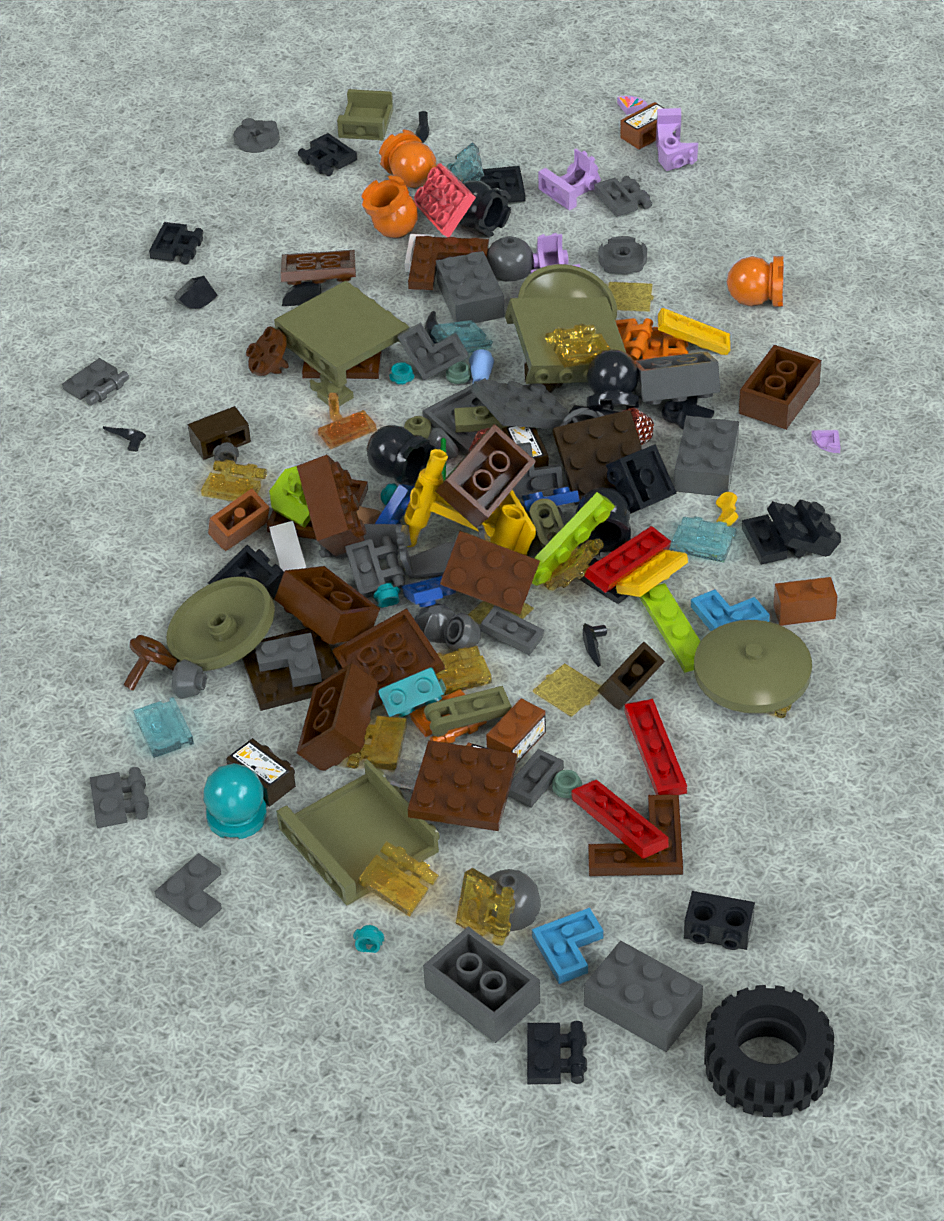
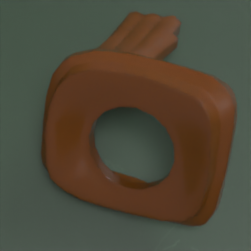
[123,635,178,691]

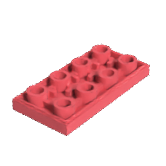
[414,163,476,237]

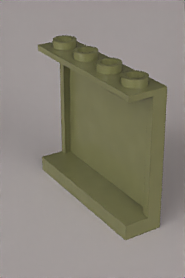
[274,281,409,387]
[505,297,626,384]
[276,760,440,906]

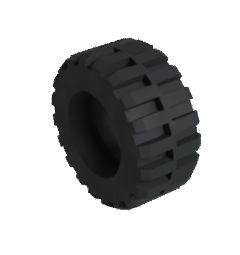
[704,985,835,1117]

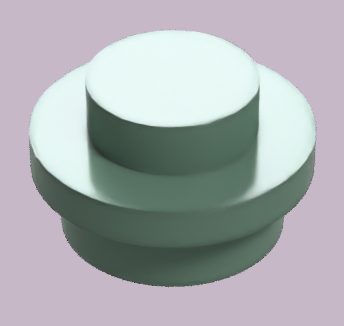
[446,361,472,384]
[552,770,582,798]

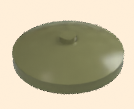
[517,264,617,320]
[166,577,275,671]
[694,620,812,713]

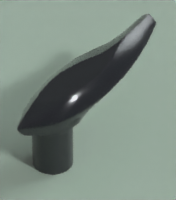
[415,111,430,143]
[425,311,440,341]
[103,426,146,452]
[583,623,607,667]

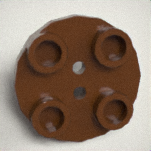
[246,326,289,377]

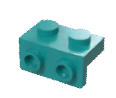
[379,667,446,717]

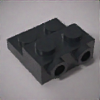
[606,444,677,514]
[767,499,841,557]
[208,545,284,600]

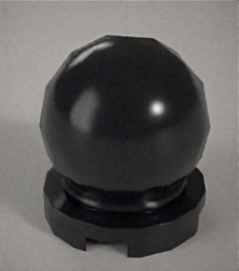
[459,180,511,237]
[587,349,639,411]
[366,425,435,486]
[576,487,631,556]

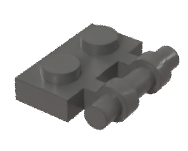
[594,176,653,217]
[62,358,129,406]
[345,536,405,598]
[90,767,149,828]

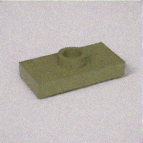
[454,406,509,432]

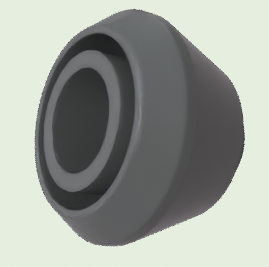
[427,428,459,460]
[444,613,481,651]
[172,659,207,699]

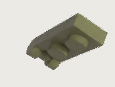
[424,686,512,737]

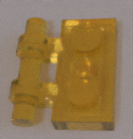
[545,324,610,368]
[201,459,267,501]
[543,539,603,591]
[436,646,492,696]
[347,716,407,771]
[358,842,439,917]
[455,868,516,946]

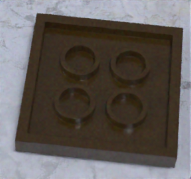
[552,410,642,505]
[242,628,339,711]

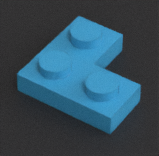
[691,589,770,631]
[532,908,603,984]

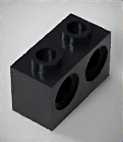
[684,891,755,950]

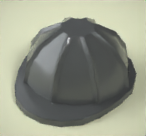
[414,603,456,643]

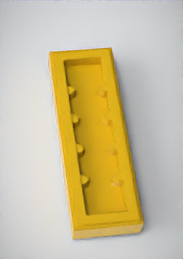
[658,308,730,355]
[616,550,688,597]

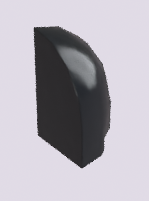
[174,276,218,309]
[282,281,321,306]

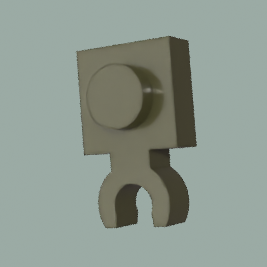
[309,374,354,410]

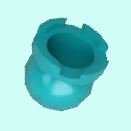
[203,763,267,839]

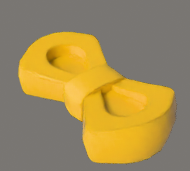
[716,492,739,527]

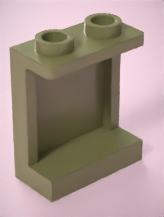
[337,89,393,141]

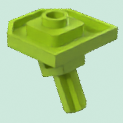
[269,466,311,528]

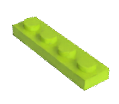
[532,492,615,586]
[639,583,701,673]

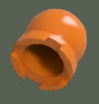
[379,129,437,188]
[361,175,418,238]
[726,256,784,307]

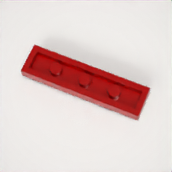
[584,526,672,593]
[624,699,687,795]
[571,779,669,859]

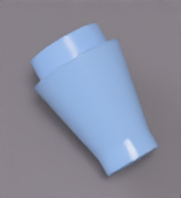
[469,349,494,383]

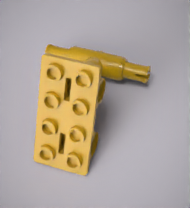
[404,449,536,555]

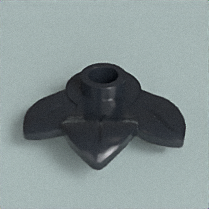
[662,395,714,429]

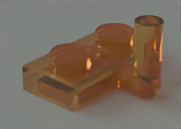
[318,393,377,449]

